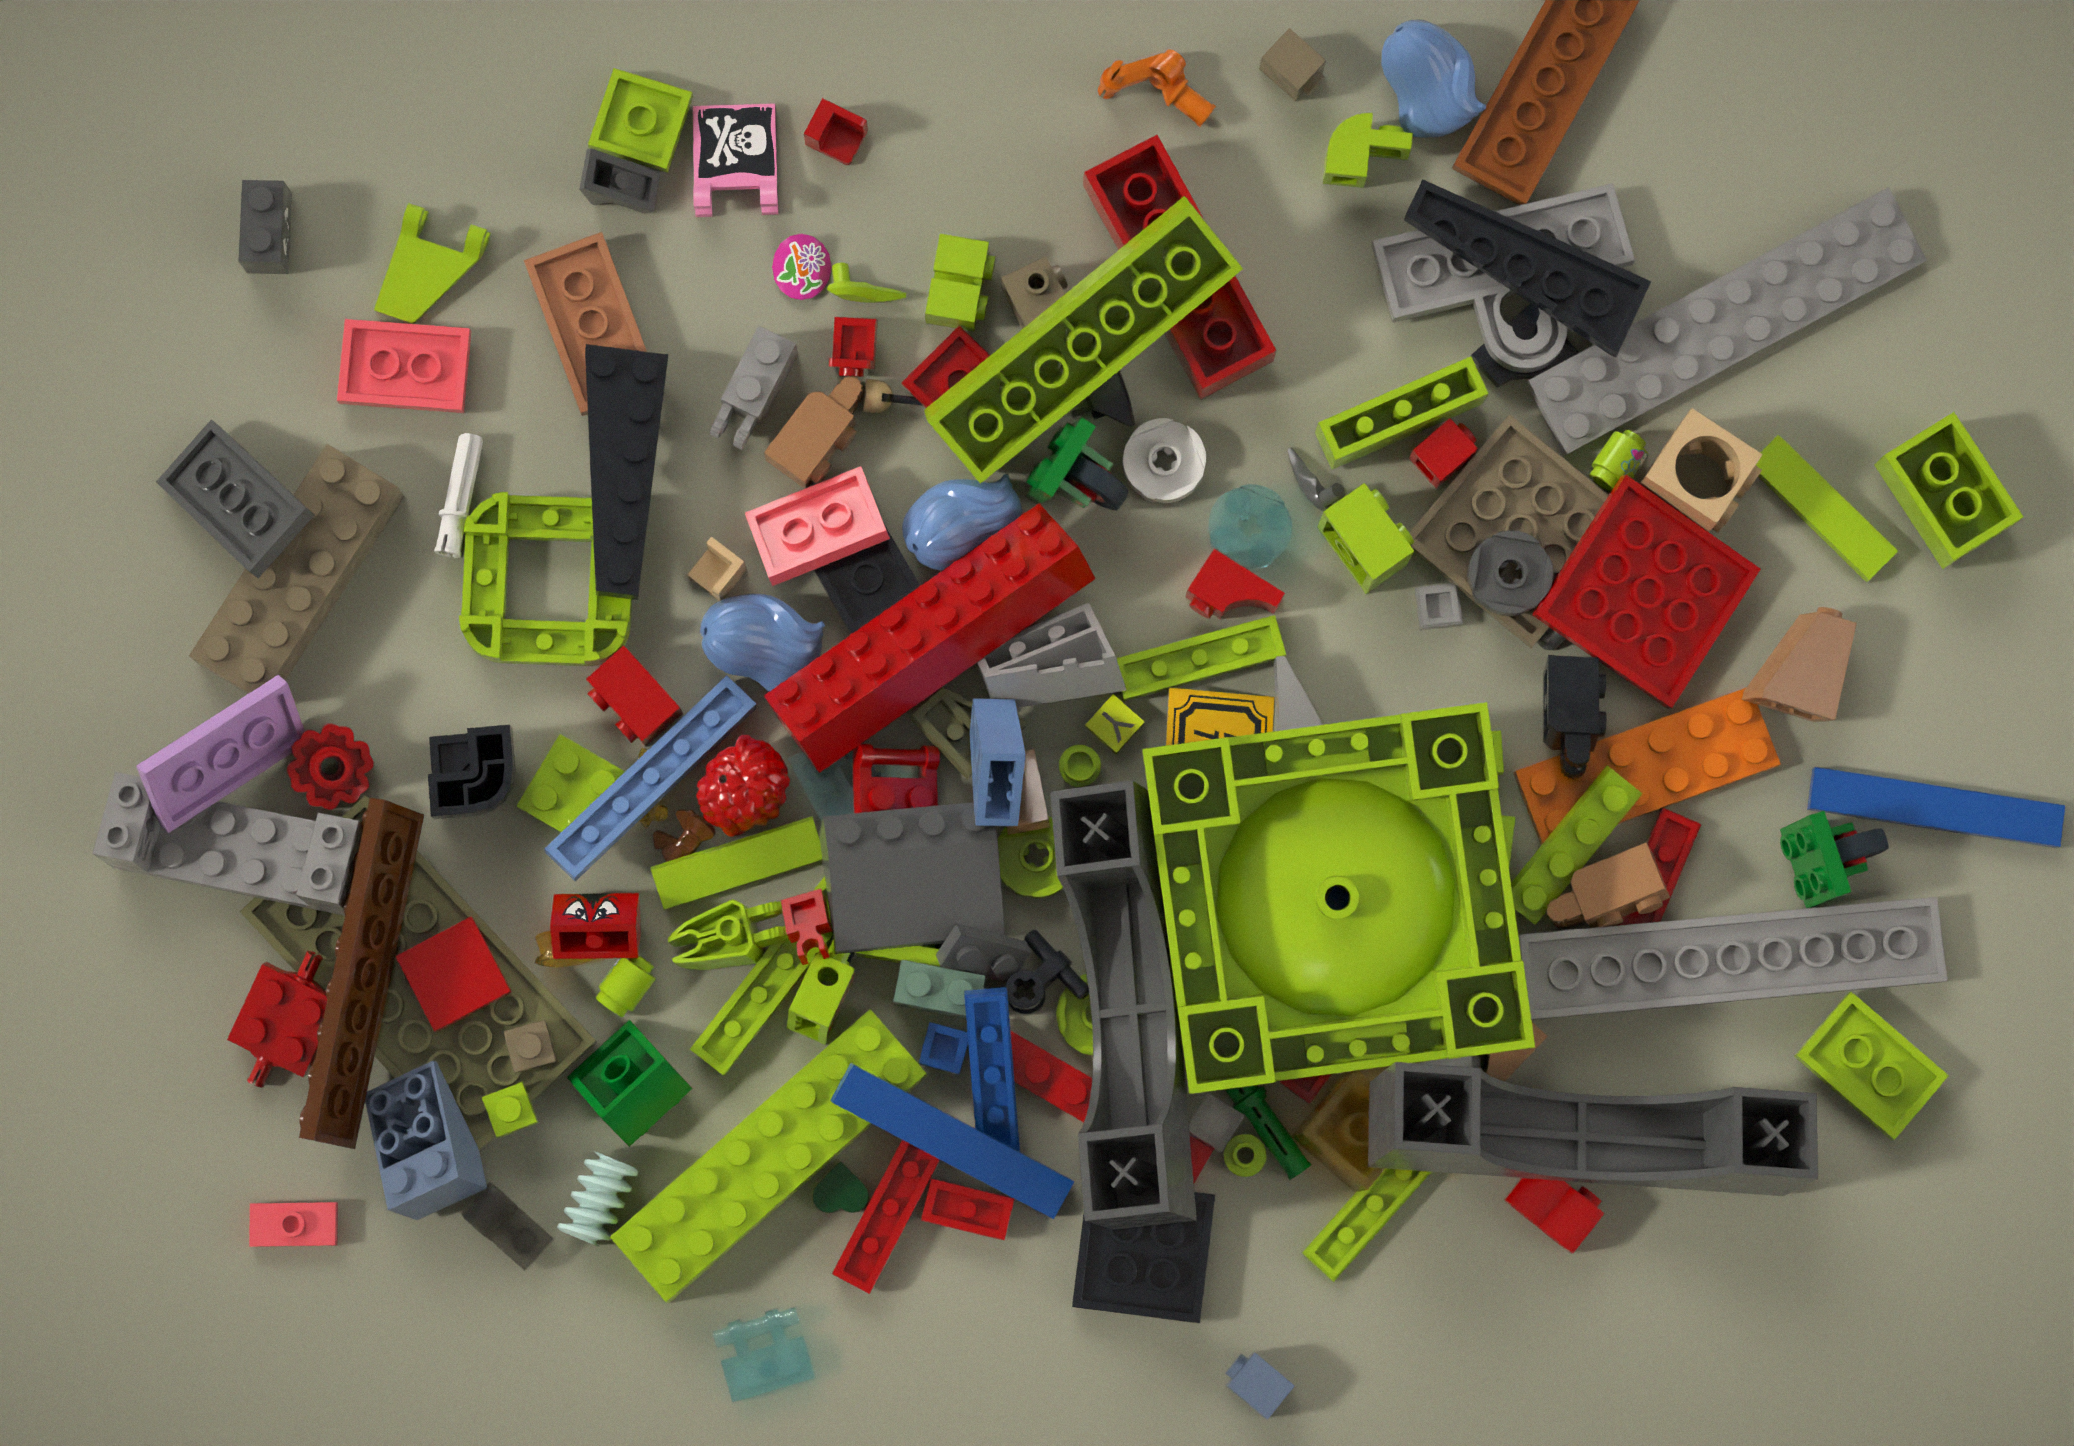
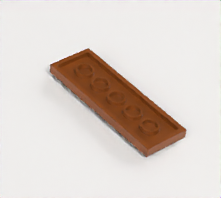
[1452,0,1640,206]

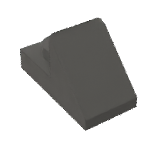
[579,148,661,214]

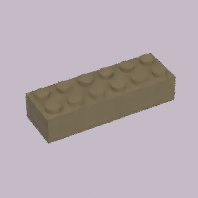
[189,444,405,694]

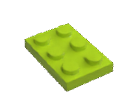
[1794,992,1949,1141]

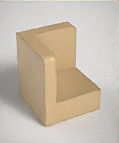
[687,537,747,601]

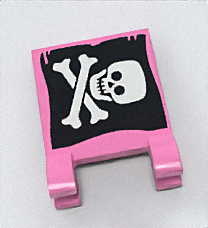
[693,103,778,217]

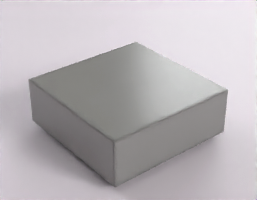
[1415,583,1463,631]

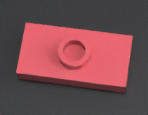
[249,1202,338,1247]

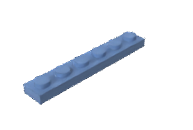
[544,675,757,882]

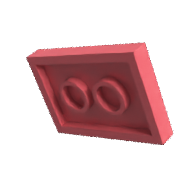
[337,319,472,413]
[745,466,890,586]

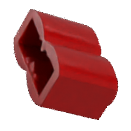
[1504,1178,1605,1254]

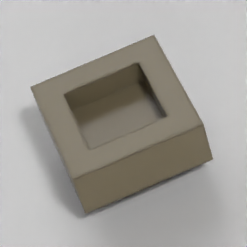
[503,1020,557,1073]

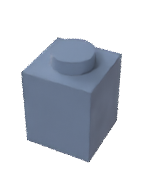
[1225,1352,1295,1419]

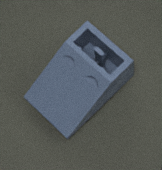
[365,1061,487,1220]

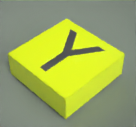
[1085,694,1144,754]

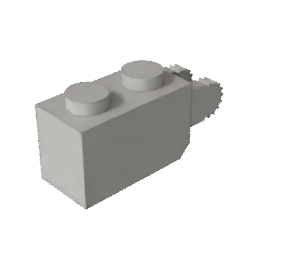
[710,325,798,450]

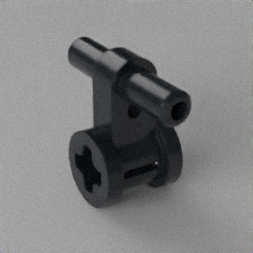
[1006,930,1089,1016]

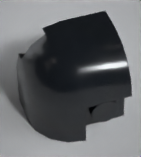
[428,724,516,820]

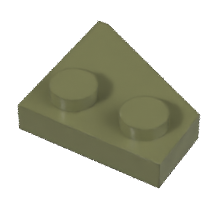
[910,688,1028,780]

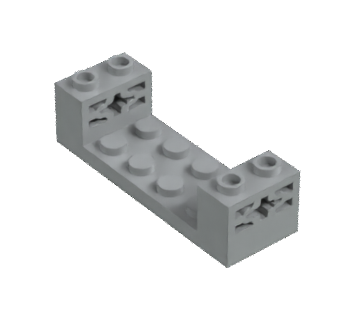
[92,772,363,916]

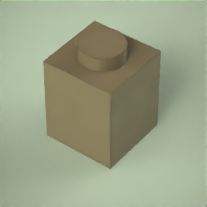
[1259,28,1326,101]

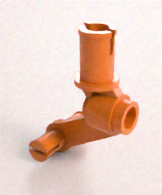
[1098,49,1216,127]

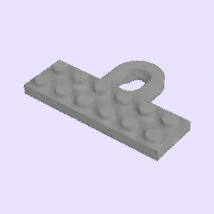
[1372,183,1635,373]

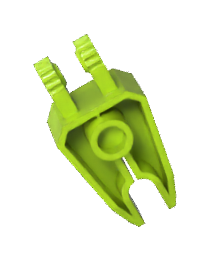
[667,899,789,970]

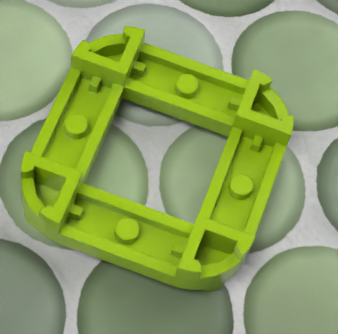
[459,492,632,666]

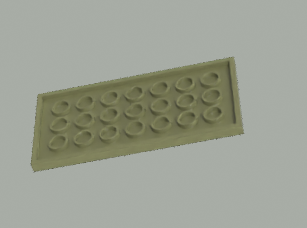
[239,795,597,1152]

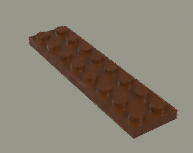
[299,798,424,1149]

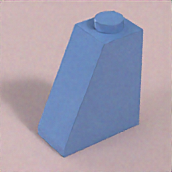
[970,698,1026,826]

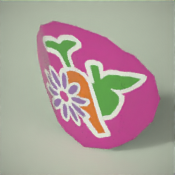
[772,234,832,300]

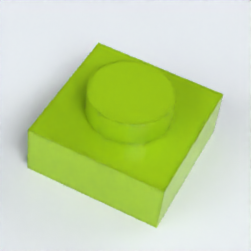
[482,1082,539,1138]

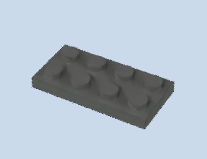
[156,419,315,578]

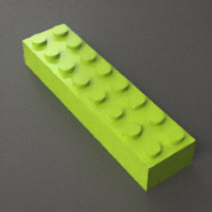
[924,196,1243,484]
[610,1009,927,1303]

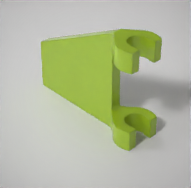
[374,203,491,324]

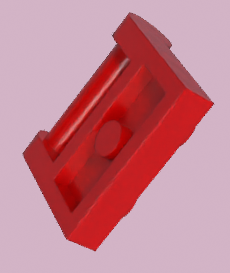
[852,743,940,813]

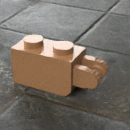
[764,375,864,489]
[1546,843,1670,930]

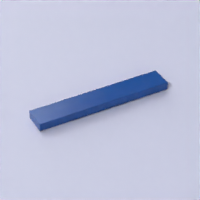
[1807,767,2065,848]
[830,1063,1074,1219]

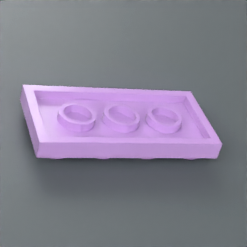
[136,675,305,833]

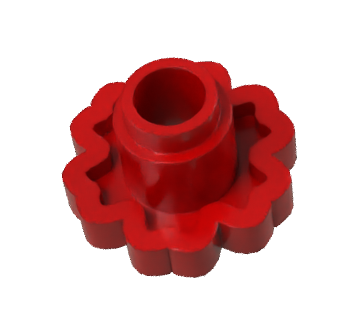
[286,723,374,810]

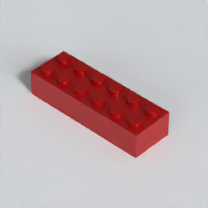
[1083,134,1277,400]

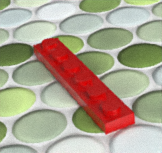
[1010,1030,1214,1183]

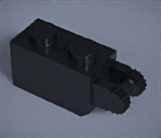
[1543,655,1607,780]

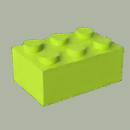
[1874,412,2024,569]

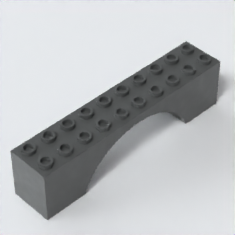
[1050,780,1197,1230]
[1368,1062,1818,1196]

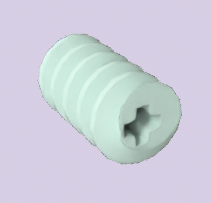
[557,1151,639,1247]

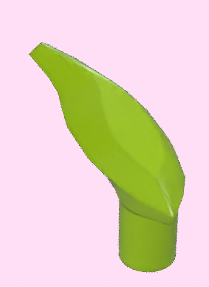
[827,262,906,303]

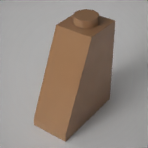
[1742,607,1857,722]

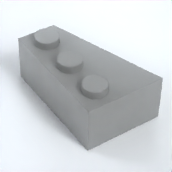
[977,603,1126,708]

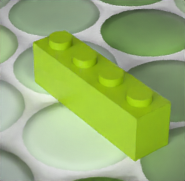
[1315,356,1489,470]

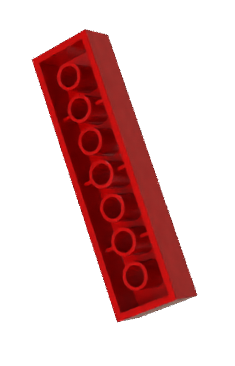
[764,503,1096,773]

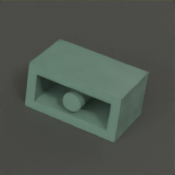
[893,960,986,1019]

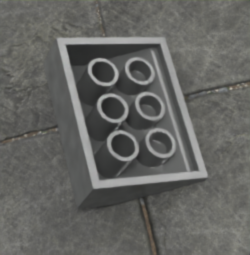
[819,802,1005,954]

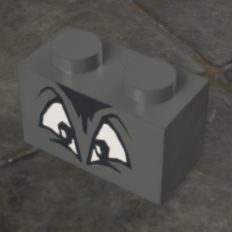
[238,180,292,274]

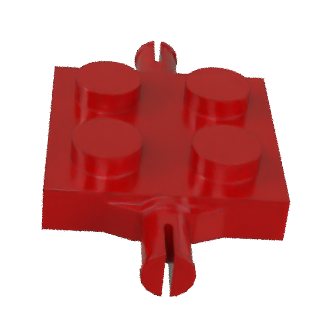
[227,950,327,1088]

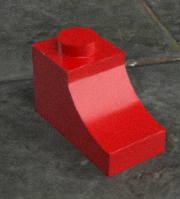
[1185,549,1285,620]

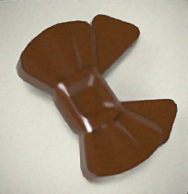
[653,809,716,862]

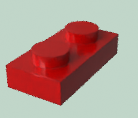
[921,1179,1014,1241]

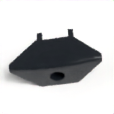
[1071,370,1136,427]

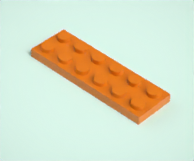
[1513,687,1781,845]

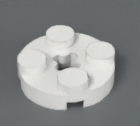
[1122,418,1206,503]

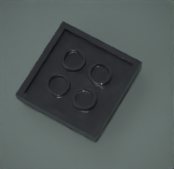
[1072,1192,1215,1323]

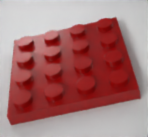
[1532,475,1761,709]

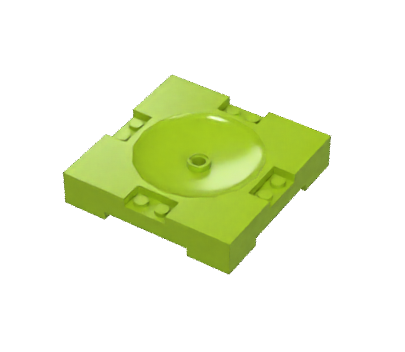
[1142,702,1535,1094]

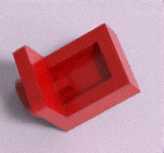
[829,317,878,377]

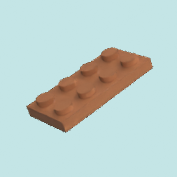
[524,232,647,416]

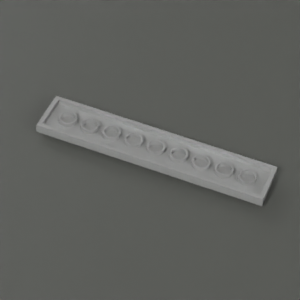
[1525,187,1927,455]
[1518,897,1948,1020]

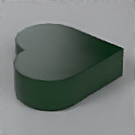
[812,1161,869,1213]

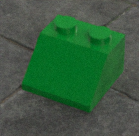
[567,1019,693,1147]

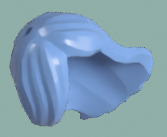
[1381,19,1486,138]
[902,474,1023,571]
[700,594,825,692]

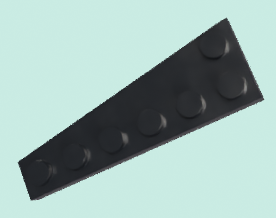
[1404,179,1651,357]
[585,344,668,600]

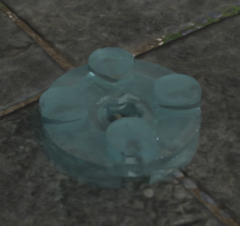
[1208,484,1292,569]

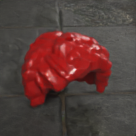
[696,735,790,837]

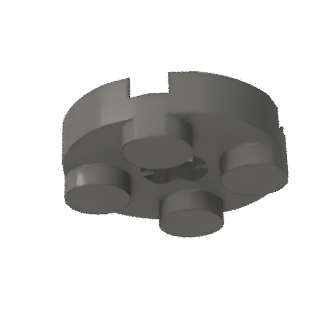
[1467,530,1553,616]

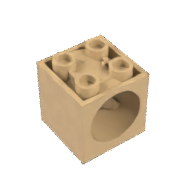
[1640,408,1763,533]

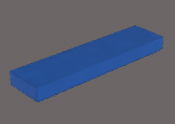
[964,987,1020,1152]

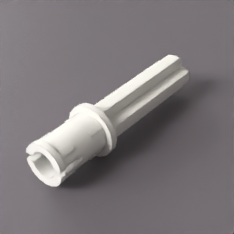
[434,433,483,558]

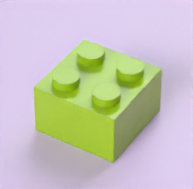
[1317,483,1414,594]

